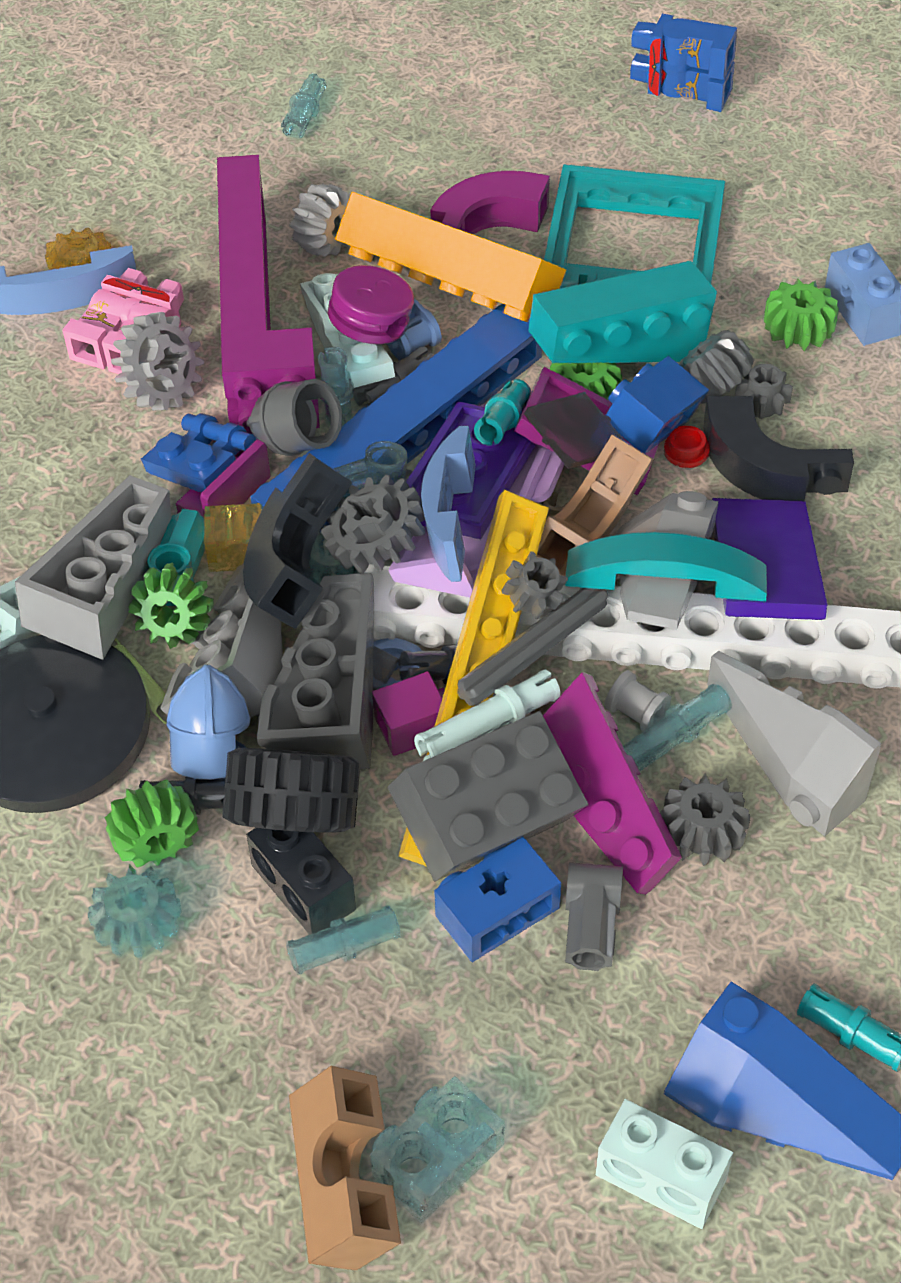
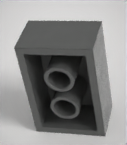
[388,711,588,882]

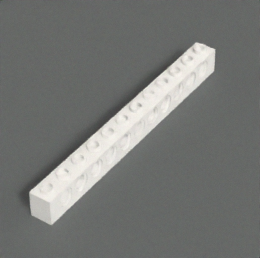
[364,564,901,689]

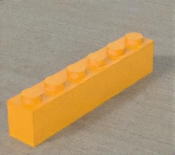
[335,192,566,322]

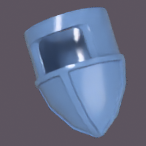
[167,665,250,779]

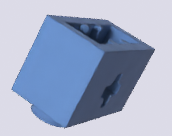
[825,243,901,346]

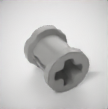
[605,670,672,734]

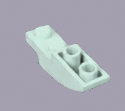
[300,273,395,388]

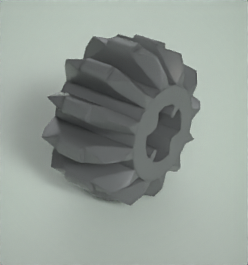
[679,330,755,404]
[660,773,750,866]

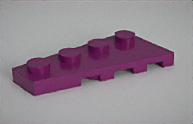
[543,672,682,895]

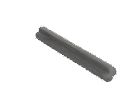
[457,588,608,706]

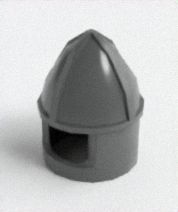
[247,379,342,456]

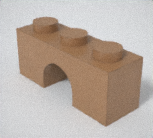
[289,1066,401,1270]

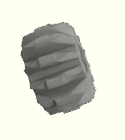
[289,183,350,257]

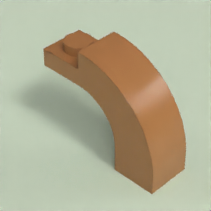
[536,434,655,576]

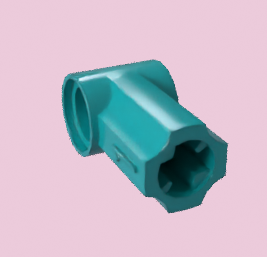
[147,509,212,606]

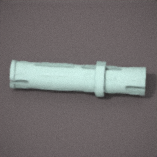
[414,669,560,761]

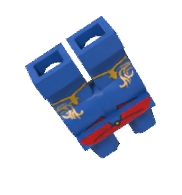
[630,13,737,112]

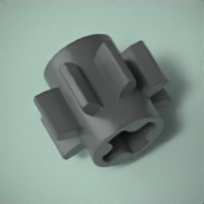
[735,364,793,419]
[501,552,568,619]

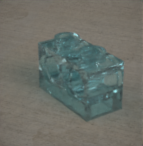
[370,1076,505,1224]

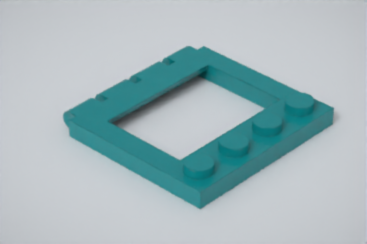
[544,164,725,289]

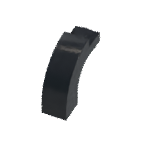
[703,396,854,501]
[243,453,353,629]

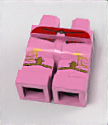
[62,268,184,374]

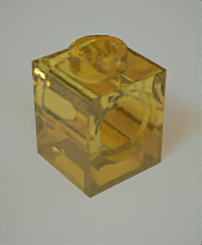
[204,503,262,572]

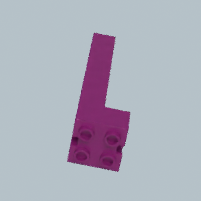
[217,155,320,434]

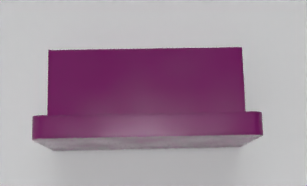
[175,439,271,534]

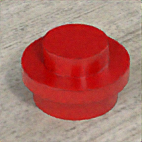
[664,426,710,468]

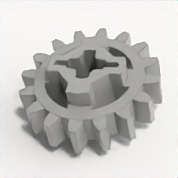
[111,312,204,411]

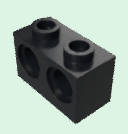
[246,828,356,939]

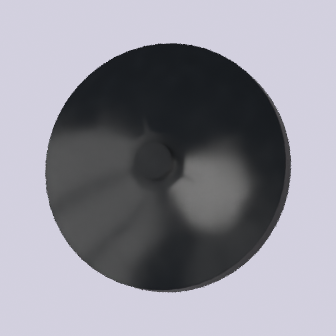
[0,635,150,813]

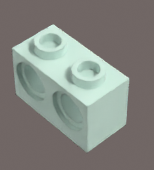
[596,1099,733,1229]

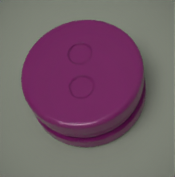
[328,265,414,344]

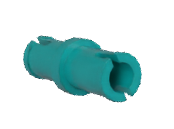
[474,379,531,446]
[797,983,901,1072]

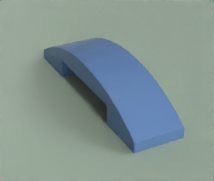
[0,245,136,315]
[421,426,476,582]

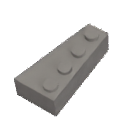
[15,475,171,660]

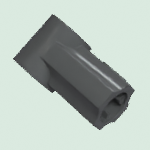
[565,862,623,971]

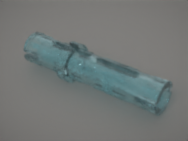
[623,683,732,771]

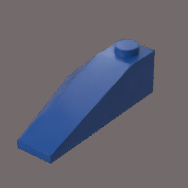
[664,981,901,1180]

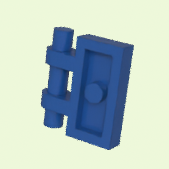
[141,413,257,493]

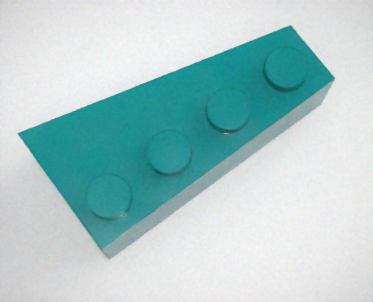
[528,261,717,363]

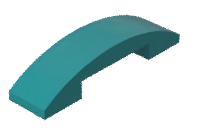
[565,532,767,602]

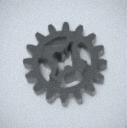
[321,475,425,573]

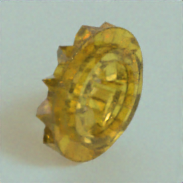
[44,227,112,270]

